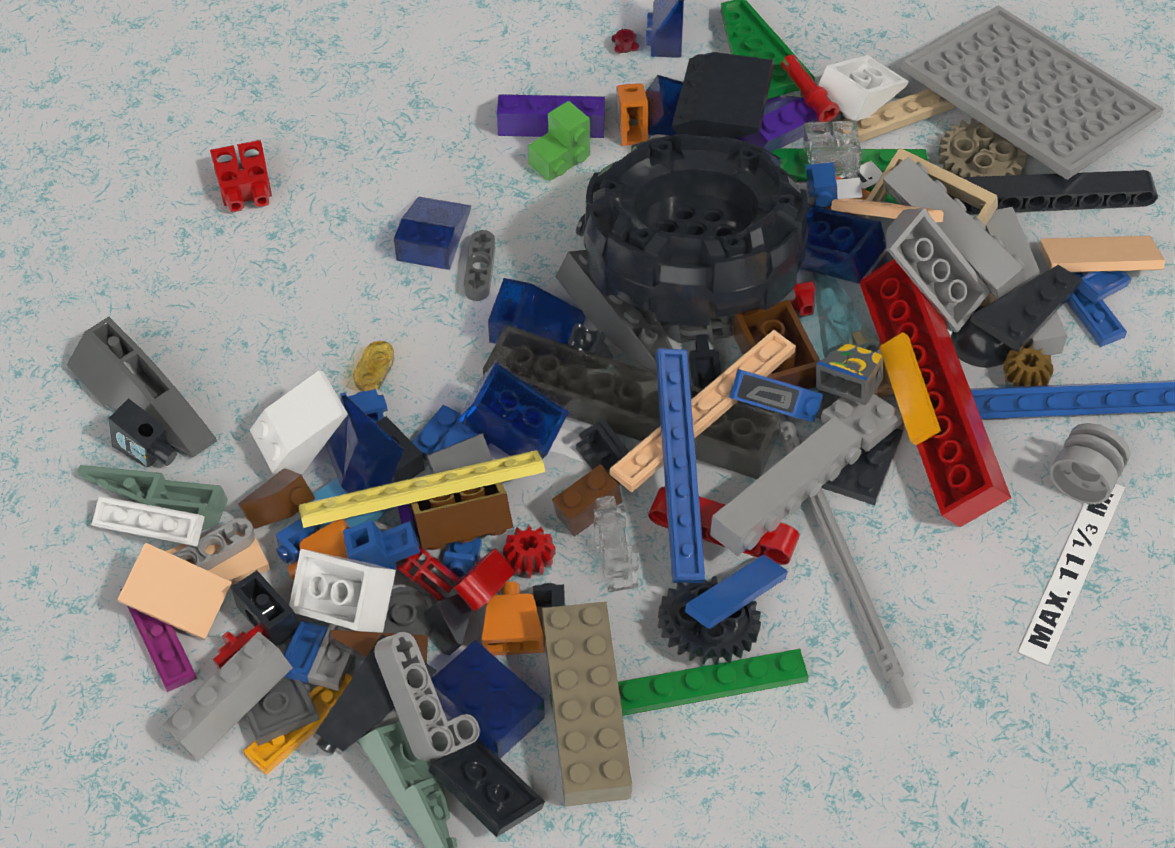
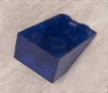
[488,278,586,359]

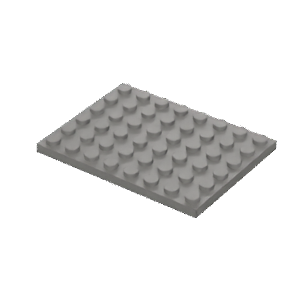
[900,5,1164,180]

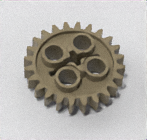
[938,118,1028,177]

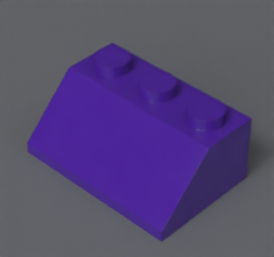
[734,95,818,152]

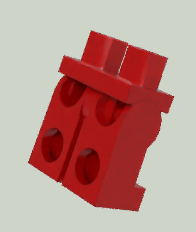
[210,140,272,213]

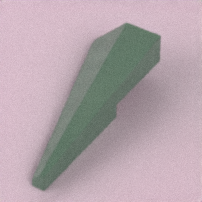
[77,465,228,531]
[358,712,458,848]

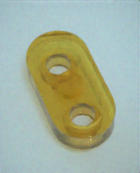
[353,341,395,391]

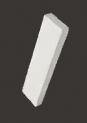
[91,496,205,547]

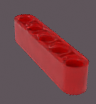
[648,486,800,565]

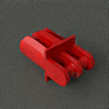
[396,545,460,601]

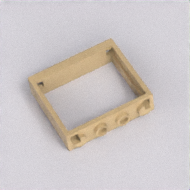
[848,147,998,259]

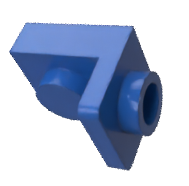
[276,518,315,564]
[443,538,482,577]

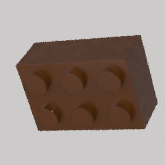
[733,300,820,389]
[410,482,514,550]

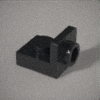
[533,583,565,608]

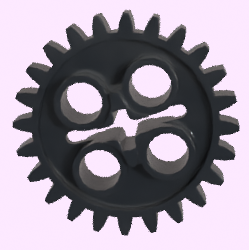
[658,576,761,665]

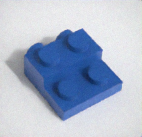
[412,404,493,461]

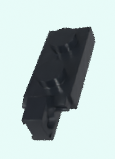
[689,334,721,398]

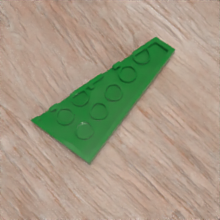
[721,0,815,99]

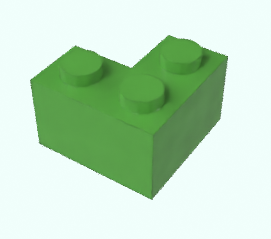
[528,101,590,182]

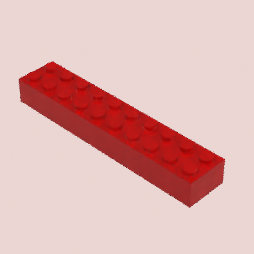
[859,259,1011,527]

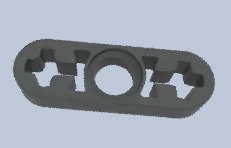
[464,230,496,301]

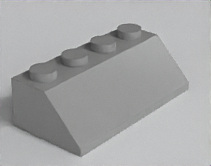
[886,208,991,332]

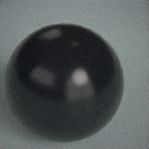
[951,306,1014,368]

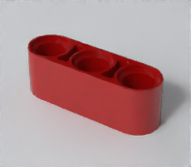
[453,548,516,612]

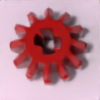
[503,524,556,578]

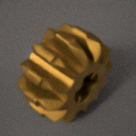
[1002,344,1054,387]

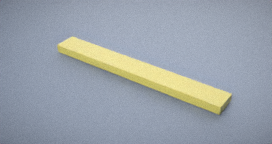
[298,450,545,528]

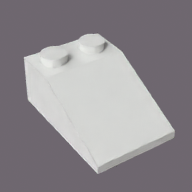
[818,55,909,121]
[250,371,348,474]
[289,549,396,633]

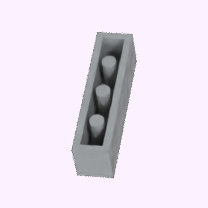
[163,632,293,761]

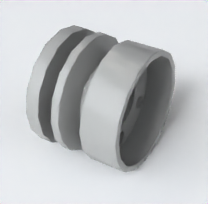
[1050,423,1130,504]

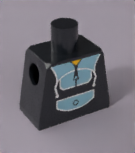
[108,398,177,468]

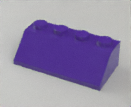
[497,94,605,138]

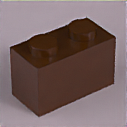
[552,464,623,537]

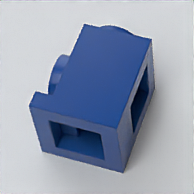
[806,162,838,208]
[340,389,388,433]

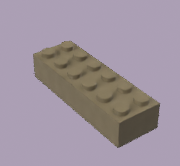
[542,601,632,807]

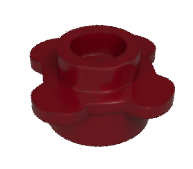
[612,29,639,53]

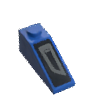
[729,369,823,422]

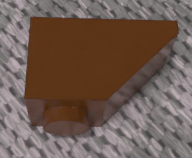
[238,468,316,529]

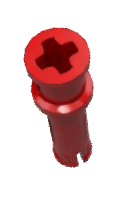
[781,55,840,123]

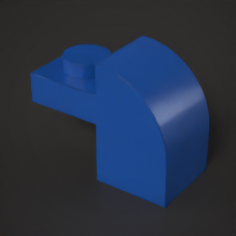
[343,520,420,570]

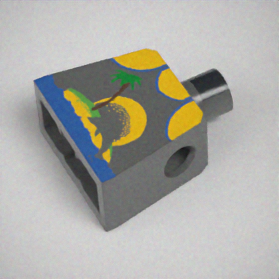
[816,344,883,405]

